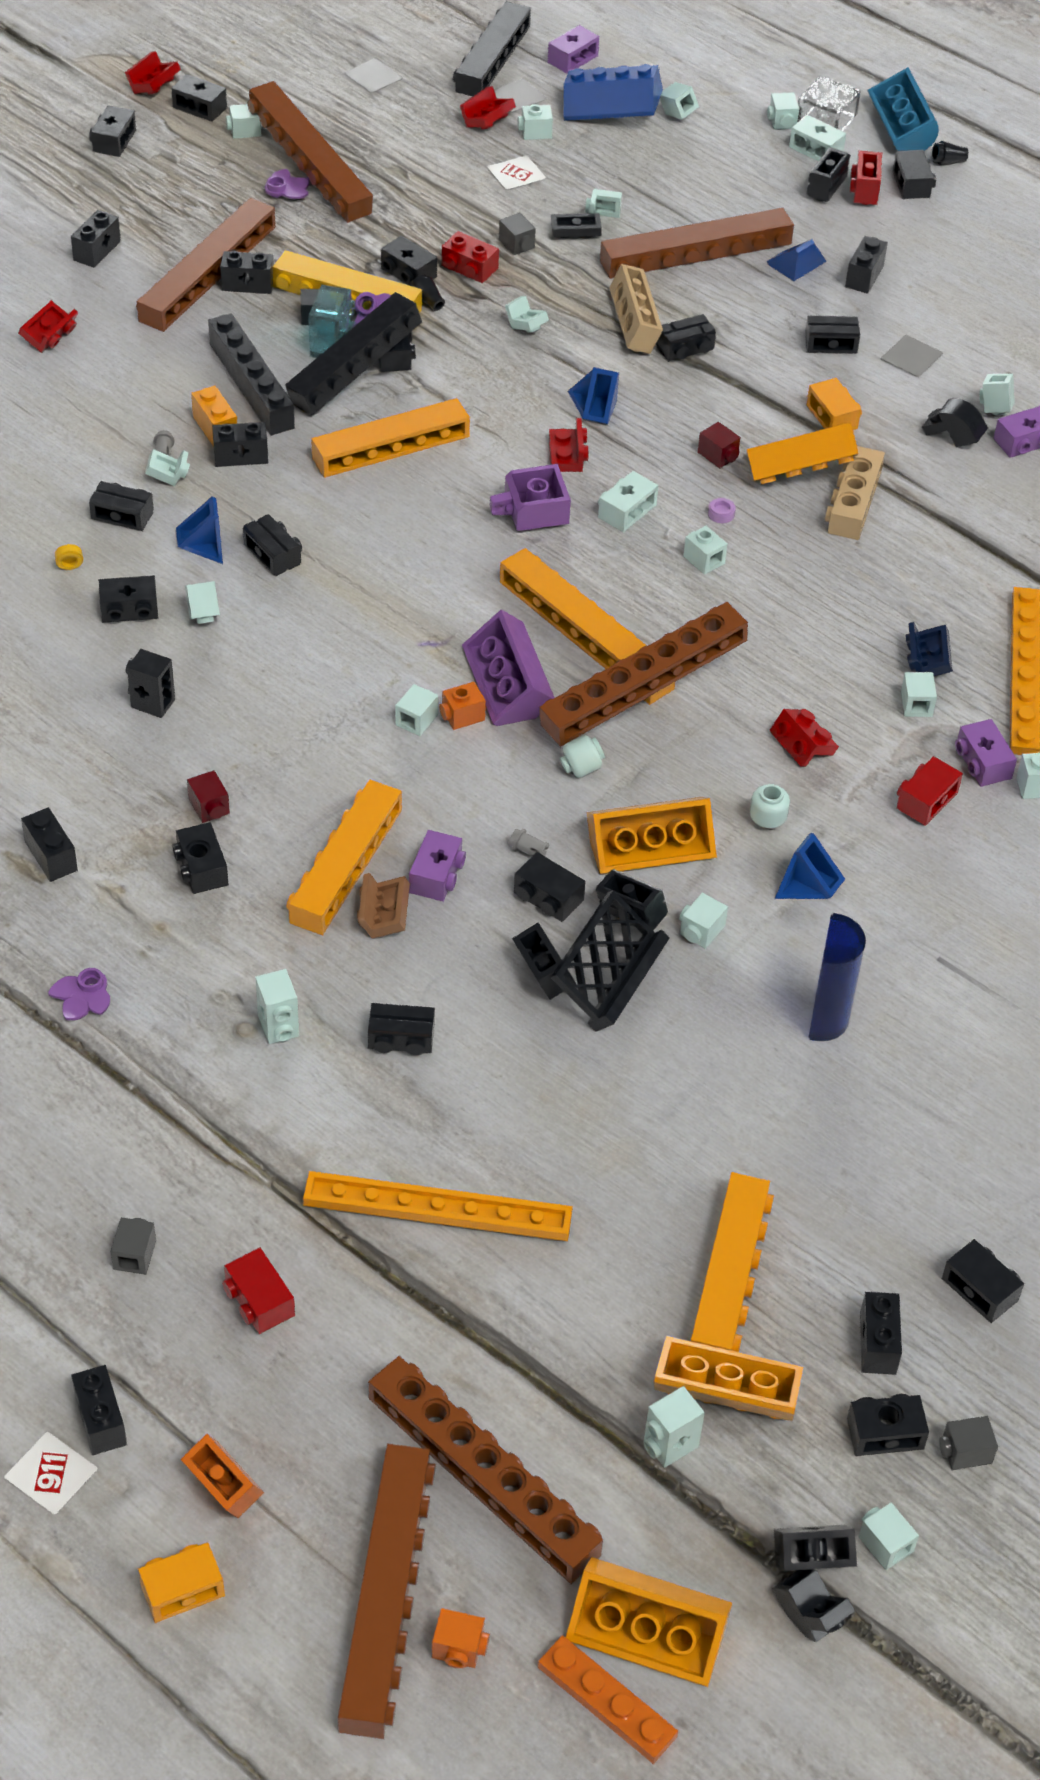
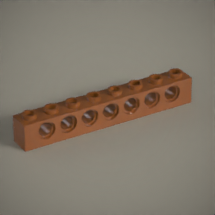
[539,602,748,747]
[368,1356,603,1584]

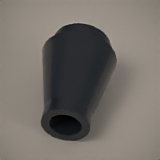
[932,141,969,165]
[411,275,445,311]

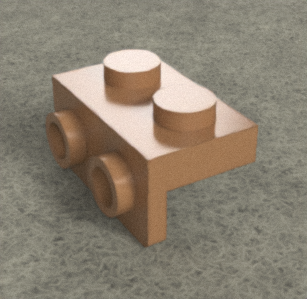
[357,873,410,939]

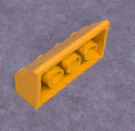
[747,422,859,485]
[586,796,717,874]
[654,1336,803,1421]
[566,1557,733,1687]

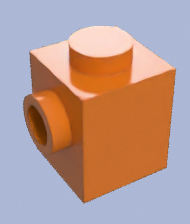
[439,681,486,730]
[432,1608,490,1669]

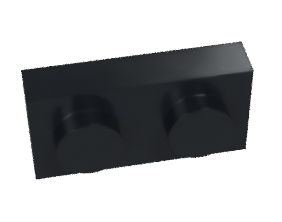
[551,213,602,238]

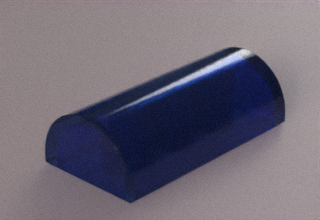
[808,913,866,1041]

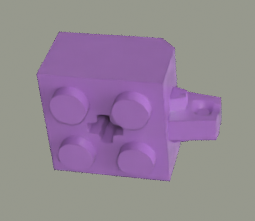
[490,464,571,531]

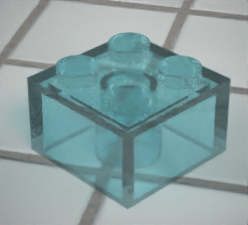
[309,285,356,358]

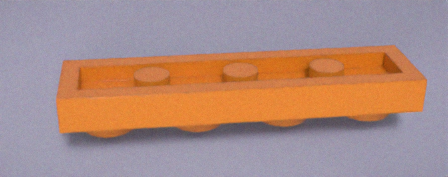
[538,1635,679,1764]

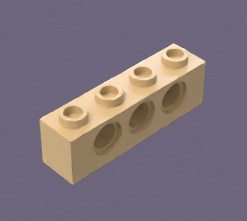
[609,264,663,354]
[825,446,885,540]

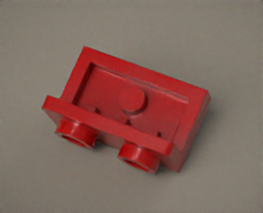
[125,51,181,95]
[460,86,516,130]
[18,300,79,353]
[770,709,839,767]

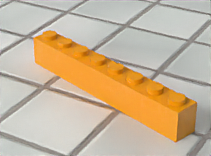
[500,548,675,705]

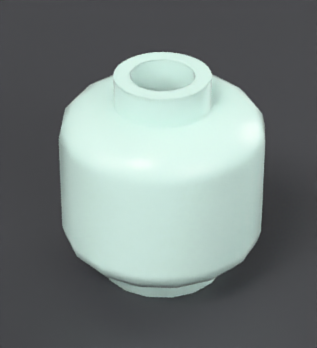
[559,735,605,778]
[750,784,790,828]

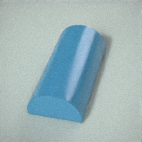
[867,67,939,151]

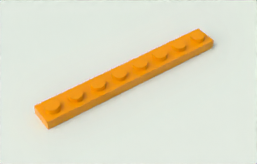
[1010,587,1040,755]
[303,1171,573,1241]

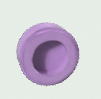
[708,498,736,523]

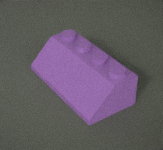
[462,609,555,726]

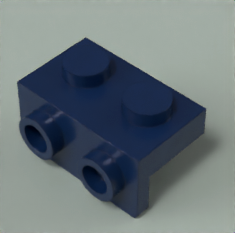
[905,622,953,676]

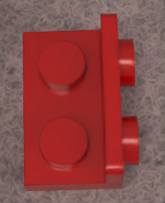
[549,418,589,472]

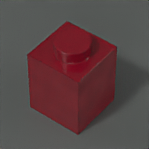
[698,421,741,468]
[187,770,230,823]

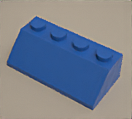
[563,64,663,121]

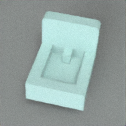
[585,189,622,218]
[505,296,549,333]
[145,449,190,486]

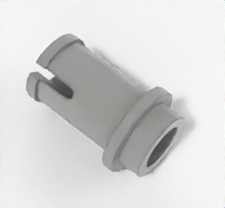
[153,430,175,456]
[509,829,549,856]

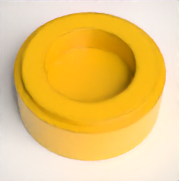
[54,544,83,570]

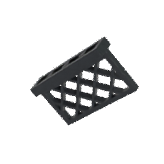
[550,890,670,1032]

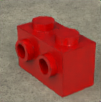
[850,150,882,205]
[441,231,499,283]
[896,756,963,826]
[222,1247,295,1334]

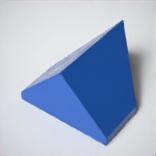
[767,239,827,281]
[568,367,619,424]
[176,496,223,564]
[775,833,845,899]

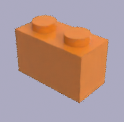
[181,1434,264,1518]

